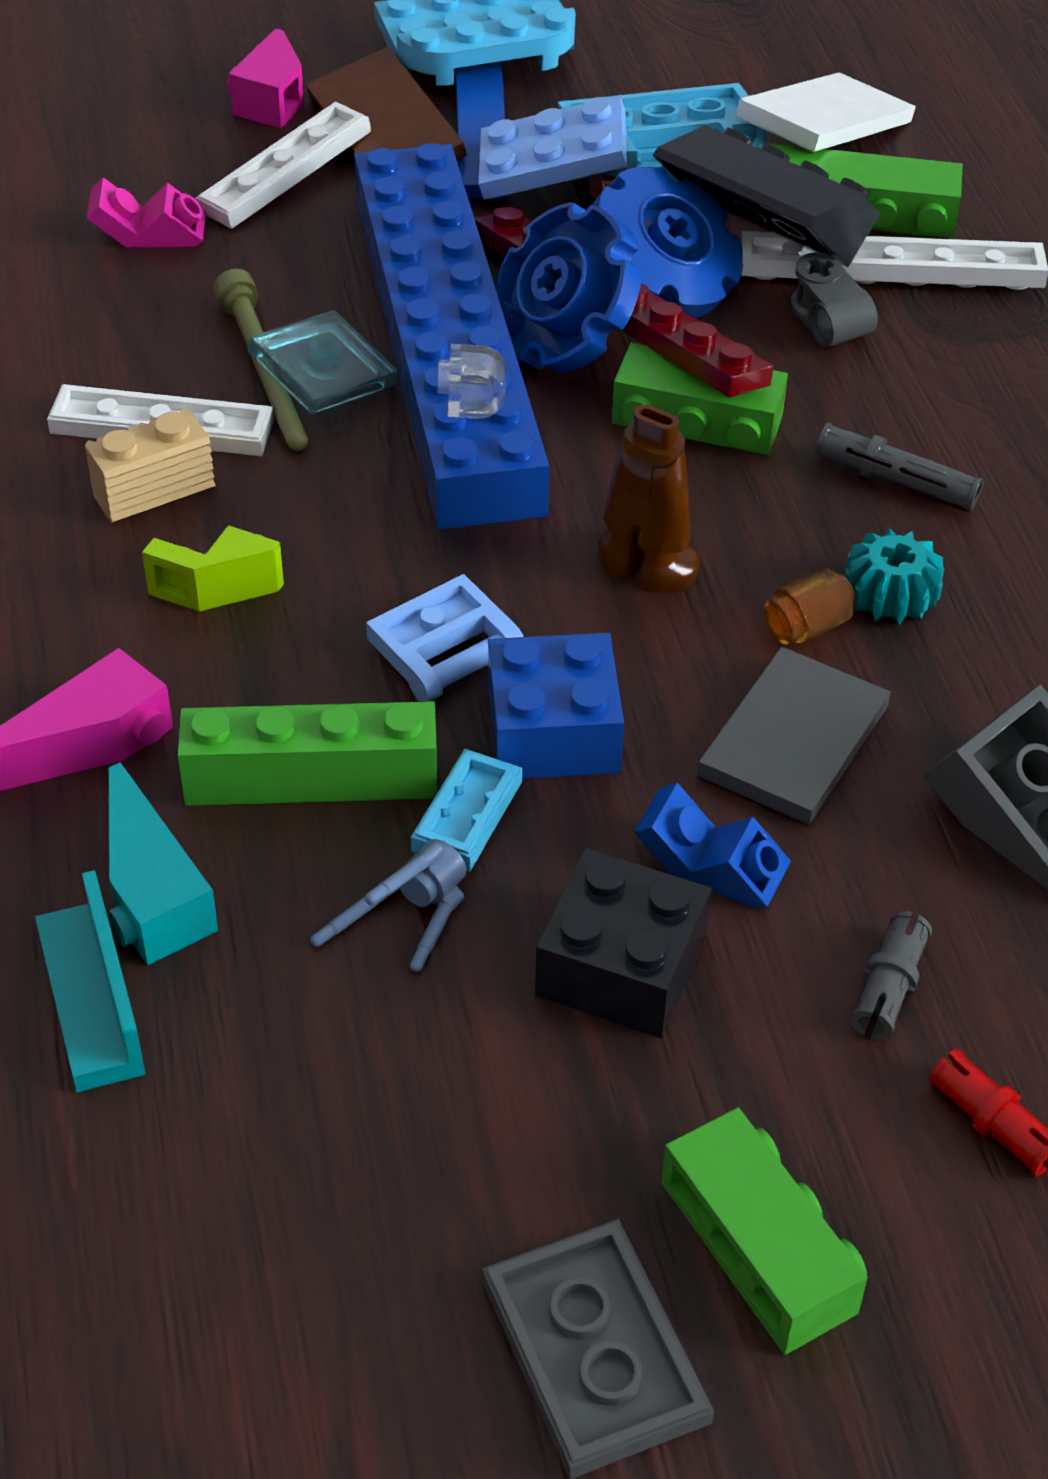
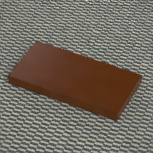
[305,46,467,161]

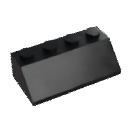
[653,125,880,268]

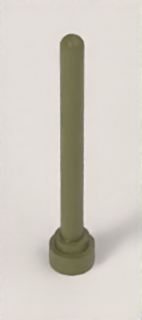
[213,269,308,451]

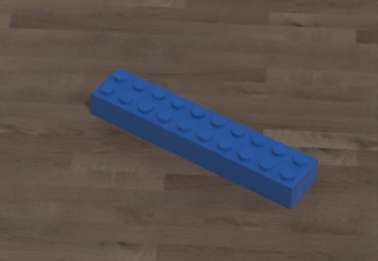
[354,143,549,530]

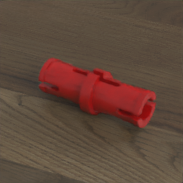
[928,1049,1048,1177]

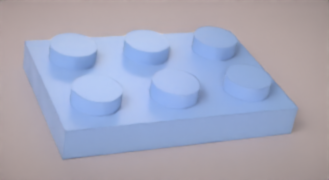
[478,95,627,200]

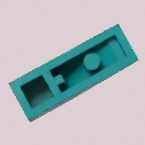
[107,762,218,966]

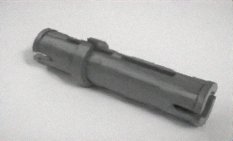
[815,422,984,512]

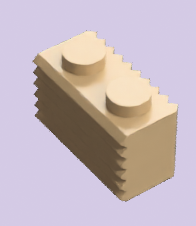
[85,409,216,523]

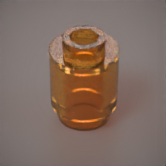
[764,568,855,644]

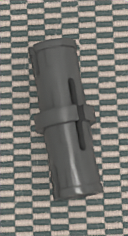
[850,911,932,1041]

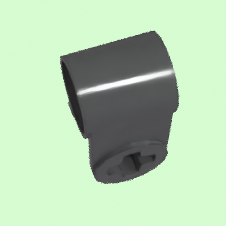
[790,252,878,348]

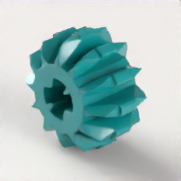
[844,527,944,625]

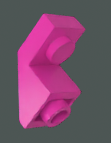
[86,177,206,248]

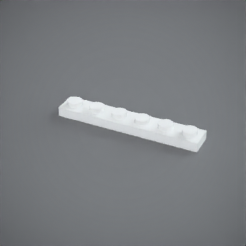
[741,231,1048,290]

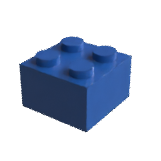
[488,633,624,779]

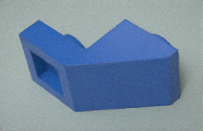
[634,783,791,909]

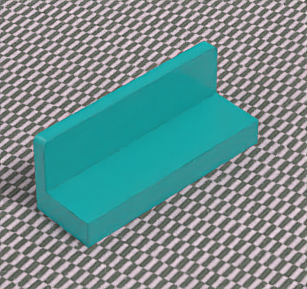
[35,870,146,1093]

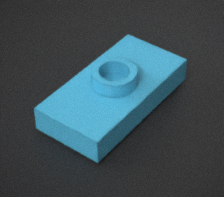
[411,749,522,872]

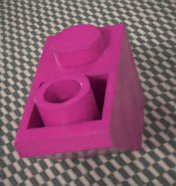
[227,28,304,129]

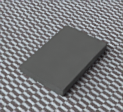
[697,646,891,825]
[482,1219,714,1479]

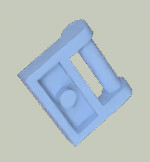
[366,574,523,702]

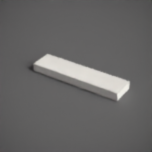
[196,102,371,229]
[47,384,274,456]

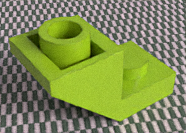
[142,525,284,612]

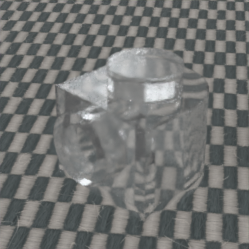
[437,344,506,418]

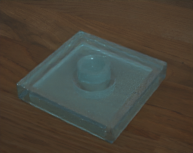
[248,310,399,414]

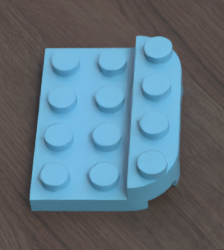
[374,0,575,86]
[558,83,767,195]

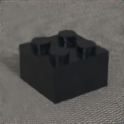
[535,848,712,1038]

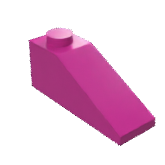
[0,648,173,791]

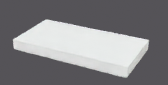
[736,73,916,152]

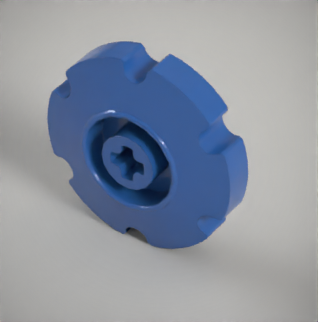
[593,167,743,318]
[495,202,642,373]

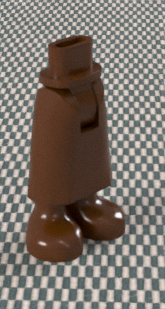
[598,405,700,593]

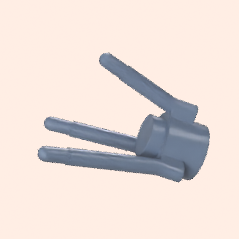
[310,839,467,972]

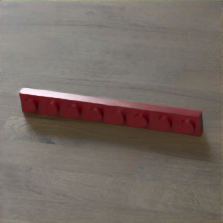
[474,207,774,397]

